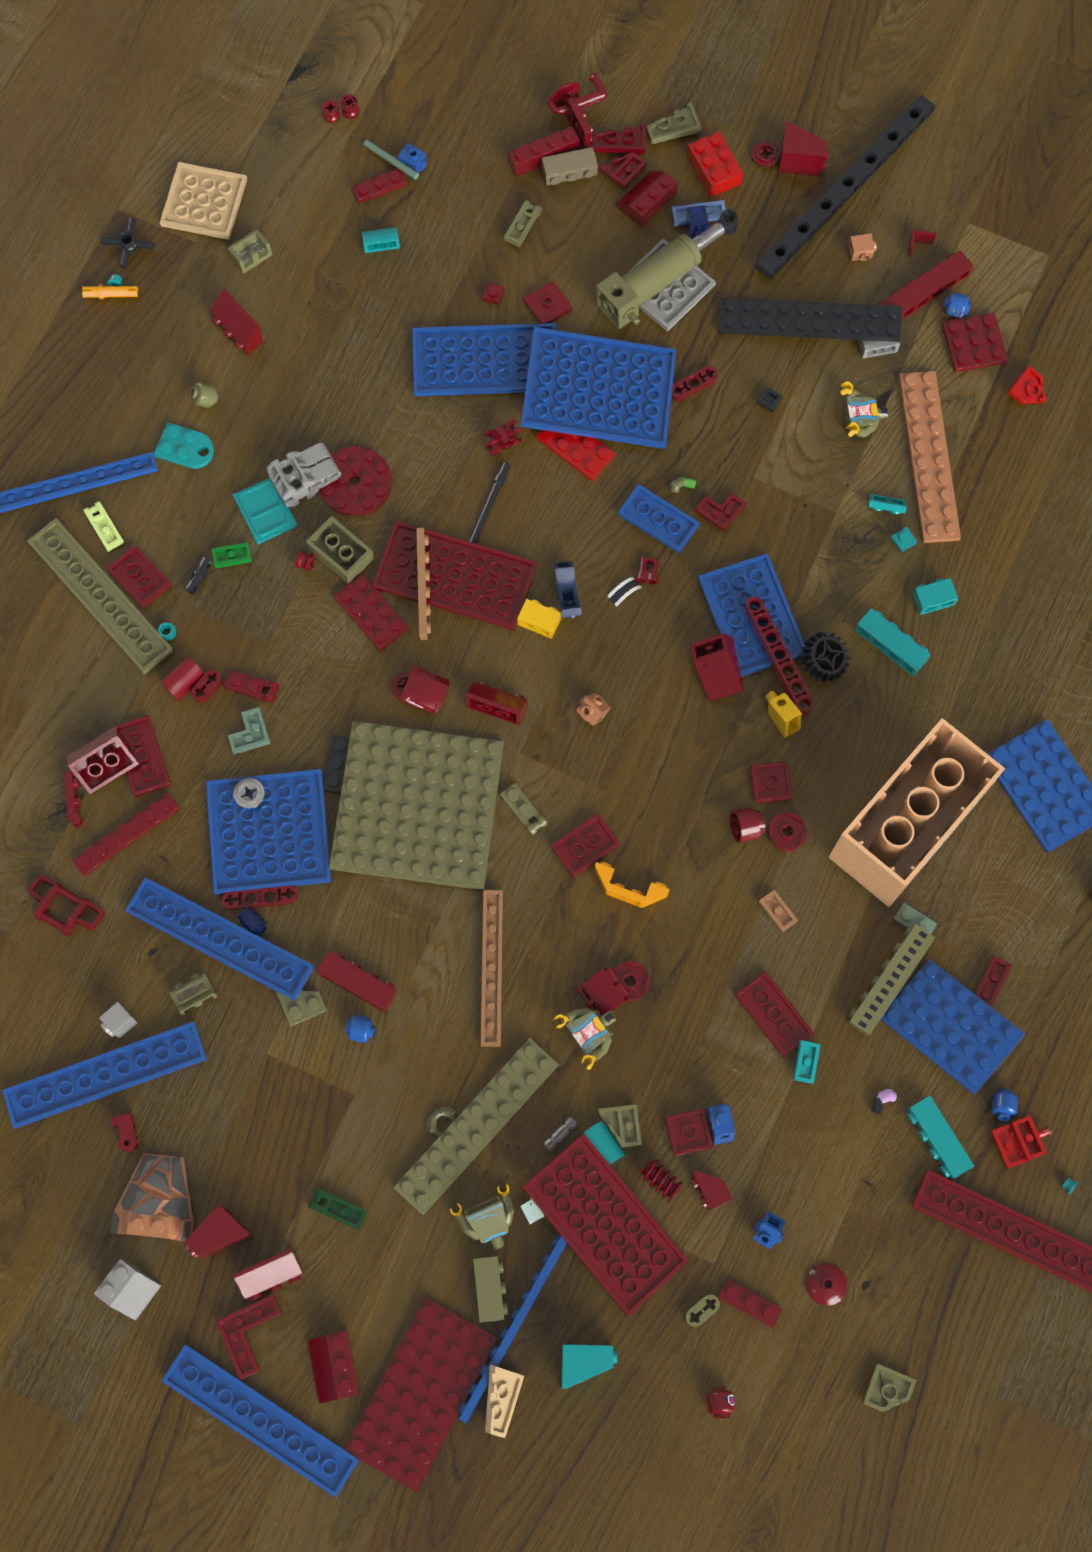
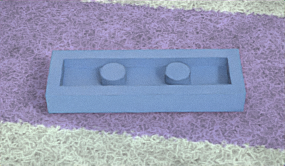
[671,200,726,226]

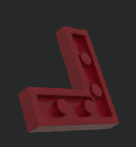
[216,1294,282,1380]

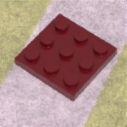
[942,313,1008,373]

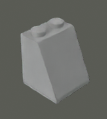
[94,1259,161,1320]

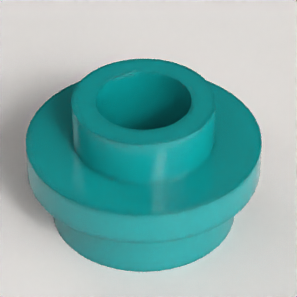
[157,623,176,641]

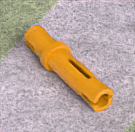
[82,284,138,299]

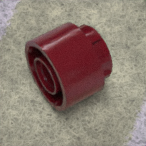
[730,807,765,843]

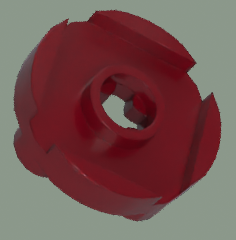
[768,813,807,852]
[615,961,650,1002]

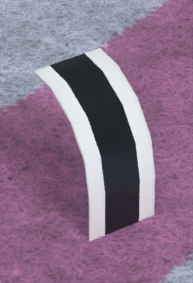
[608,577,642,607]

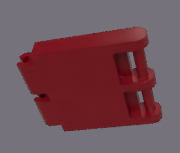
[576,967,630,1015]

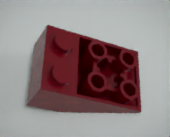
[690,633,744,702]

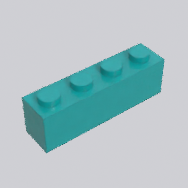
[855,608,931,677]
[907,1096,974,1180]

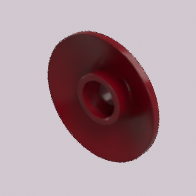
[806,1264,847,1306]

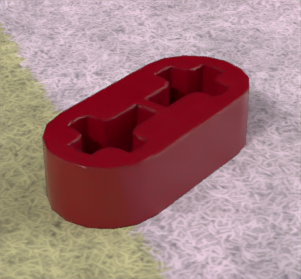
[191,670,222,703]

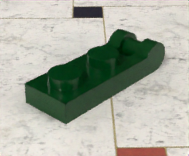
[308,1188,368,1230]

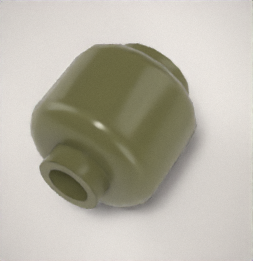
[190,382,218,408]

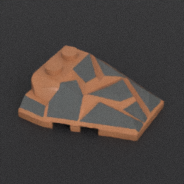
[110,1153,195,1241]

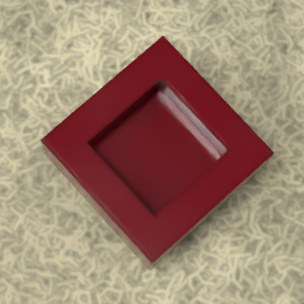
[482,282,505,305]

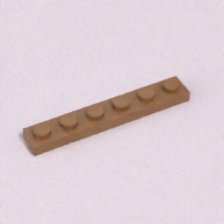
[417,528,431,640]

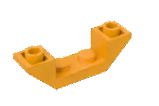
[594,862,670,908]

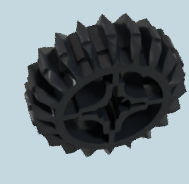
[800,631,851,682]

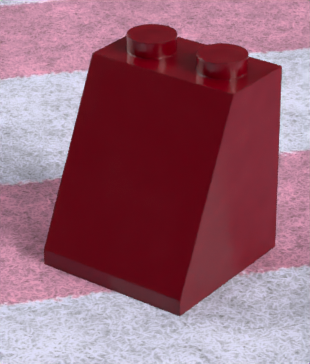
[779,121,829,177]
[184,1205,254,1258]

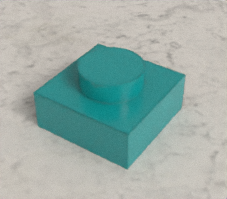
[890,527,917,553]

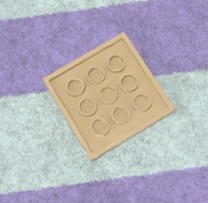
[160,162,247,240]

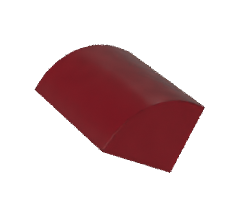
[161,657,204,702]

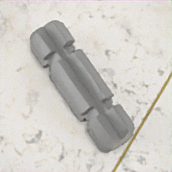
[544,1117,577,1151]

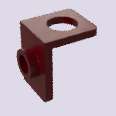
[908,230,936,256]

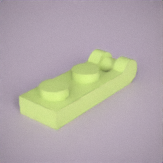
[83,501,124,552]

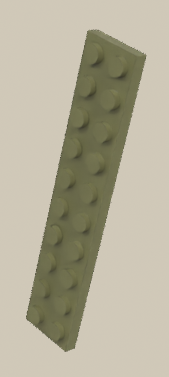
[27,518,174,675]
[393,1038,559,1216]

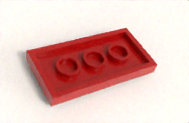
[536,430,615,482]

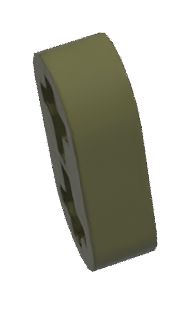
[685,1295,720,1327]

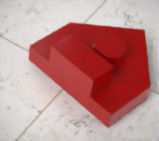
[1007,365,1047,405]

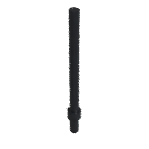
[469,463,510,544]

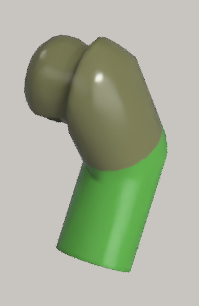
[670,477,696,493]

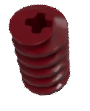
[638,1159,683,1203]

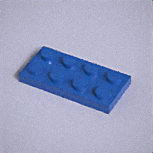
[618,484,700,554]

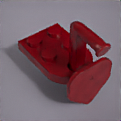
[546,72,608,149]

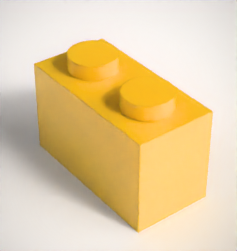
[517,599,561,639]

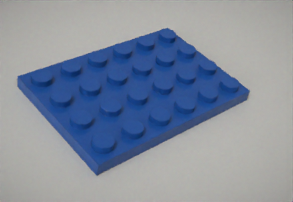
[697,553,805,677]
[988,719,1092,854]
[880,959,1025,1095]

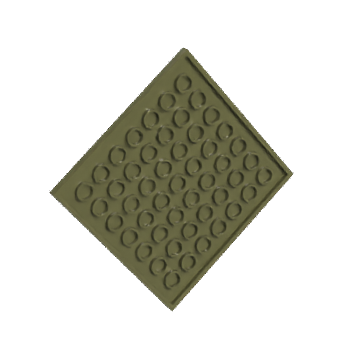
[329,721,504,890]

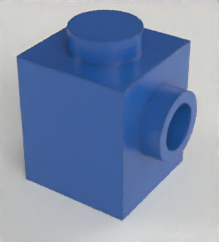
[398,143,427,173]

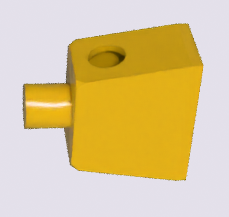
[766,691,802,738]

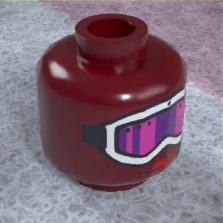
[707,1386,735,1419]

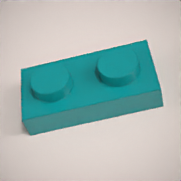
[869,494,907,514]
[793,1040,821,1084]

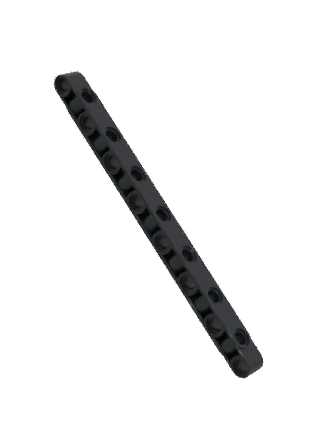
[756,95,936,279]

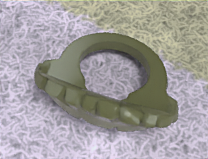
[426,1106,457,1137]

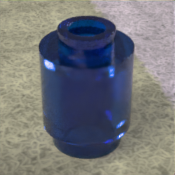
[238,907,267,936]

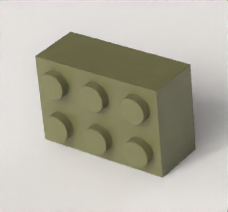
[306,516,374,584]

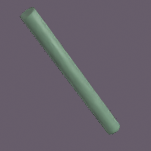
[363,140,419,180]

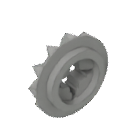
[233,778,265,809]

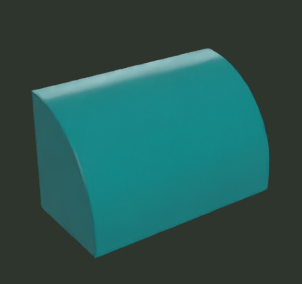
[362,227,400,253]
[583,1121,626,1165]

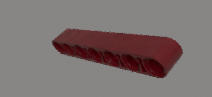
[745,597,814,717]

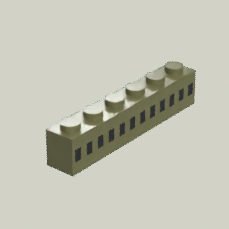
[848,924,936,1037]

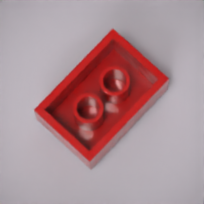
[687,131,743,198]

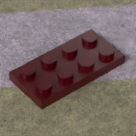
[333,573,409,652]

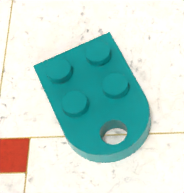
[154,422,214,469]

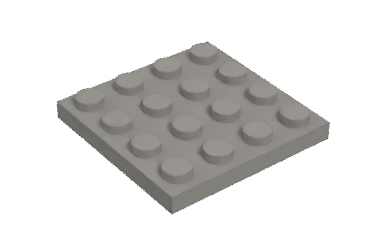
[631,239,716,332]

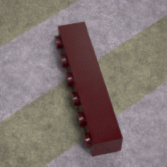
[876,250,974,321]

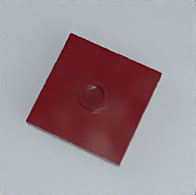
[523,281,572,324]
[750,762,793,803]
[665,1108,714,1157]

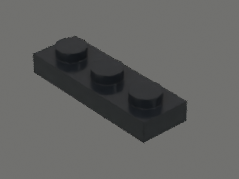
[323,735,350,794]

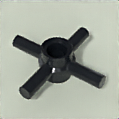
[101,218,155,268]

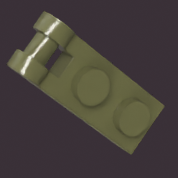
[504,200,542,247]
[500,783,548,836]

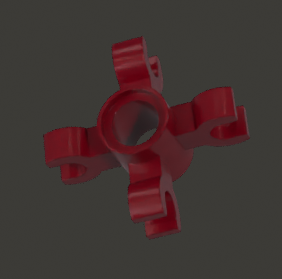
[484,419,522,456]

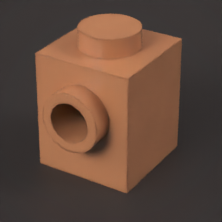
[848,233,877,261]

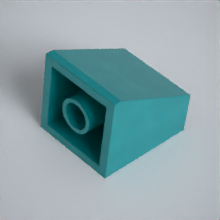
[562,1345,617,1389]

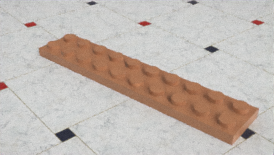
[899,371,961,543]

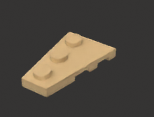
[485,1365,524,1438]

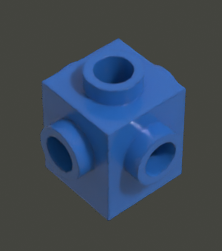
[753,1211,786,1249]

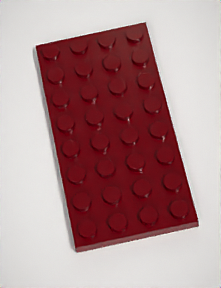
[372,521,537,631]
[521,1134,688,1316]
[344,1298,498,1492]

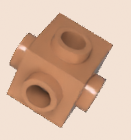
[576,693,611,726]

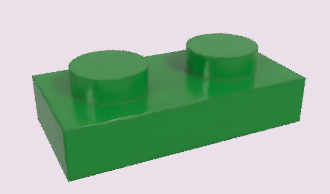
[212,542,252,569]

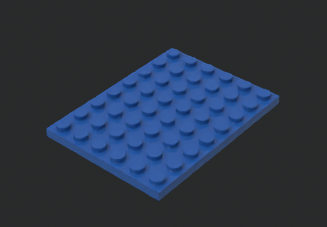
[521,327,677,449]

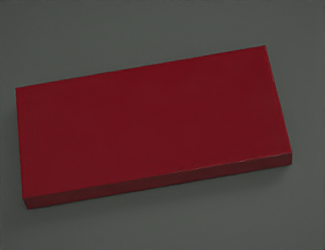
[112,715,172,798]
[734,971,815,1058]

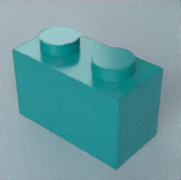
[912,578,958,615]

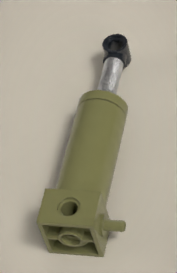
[596,209,738,329]

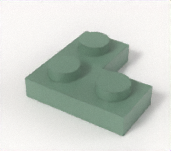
[228,707,271,755]
[893,903,937,944]

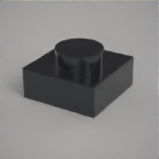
[757,387,783,413]

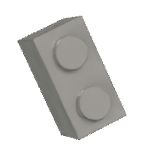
[99,1002,138,1039]

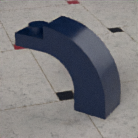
[553,561,582,618]

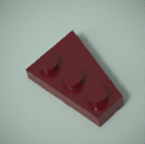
[593,123,646,154]

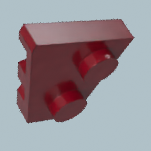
[598,152,646,189]

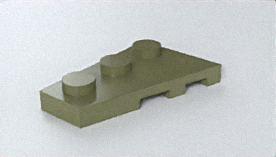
[646,102,702,144]

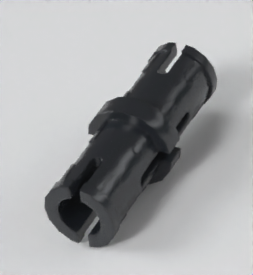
[184,557,213,595]

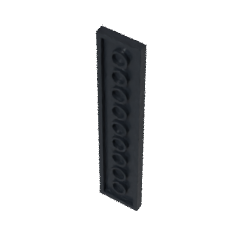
[719,298,902,342]

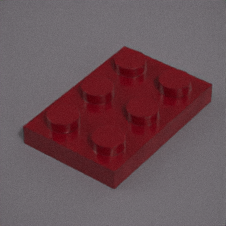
[106,545,172,609]
[551,814,620,878]

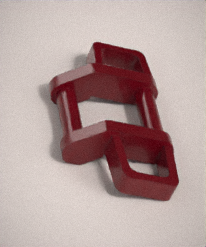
[28,875,105,937]

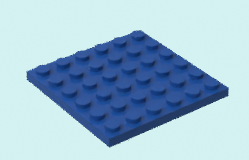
[206,769,331,895]

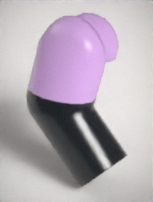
[871,1089,897,1114]

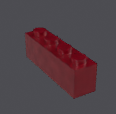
[508,126,579,177]
[316,951,397,1013]

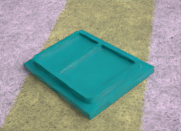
[232,478,297,545]

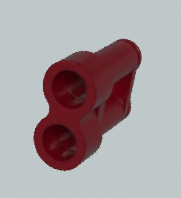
[636,556,659,585]

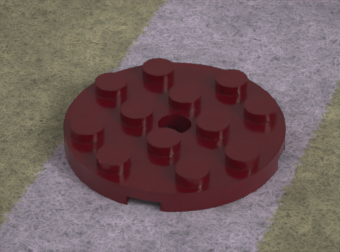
[319,446,392,516]

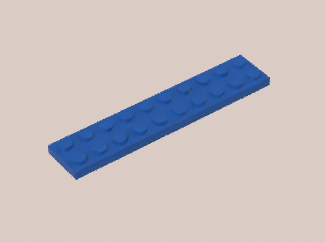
[125,877,315,1001]
[2,1022,207,1129]
[162,1344,359,1498]

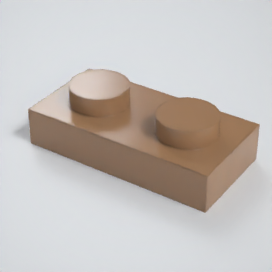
[758,890,798,933]

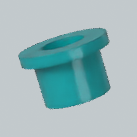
[107,274,122,286]
[1062,1177,1079,1195]

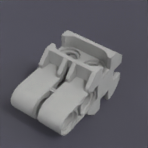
[266,443,341,507]

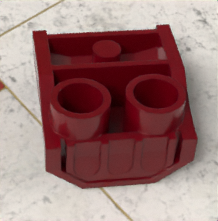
[398,665,449,714]

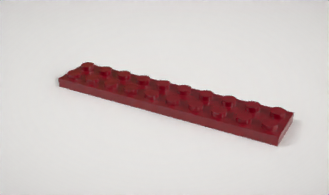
[911,1170,1092,1293]

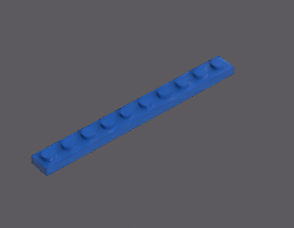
[0,452,158,513]
[458,1235,567,1423]

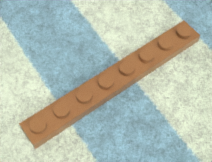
[481,890,503,1047]

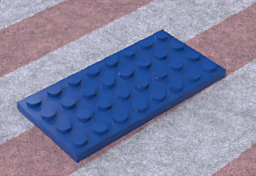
[412,323,556,396]

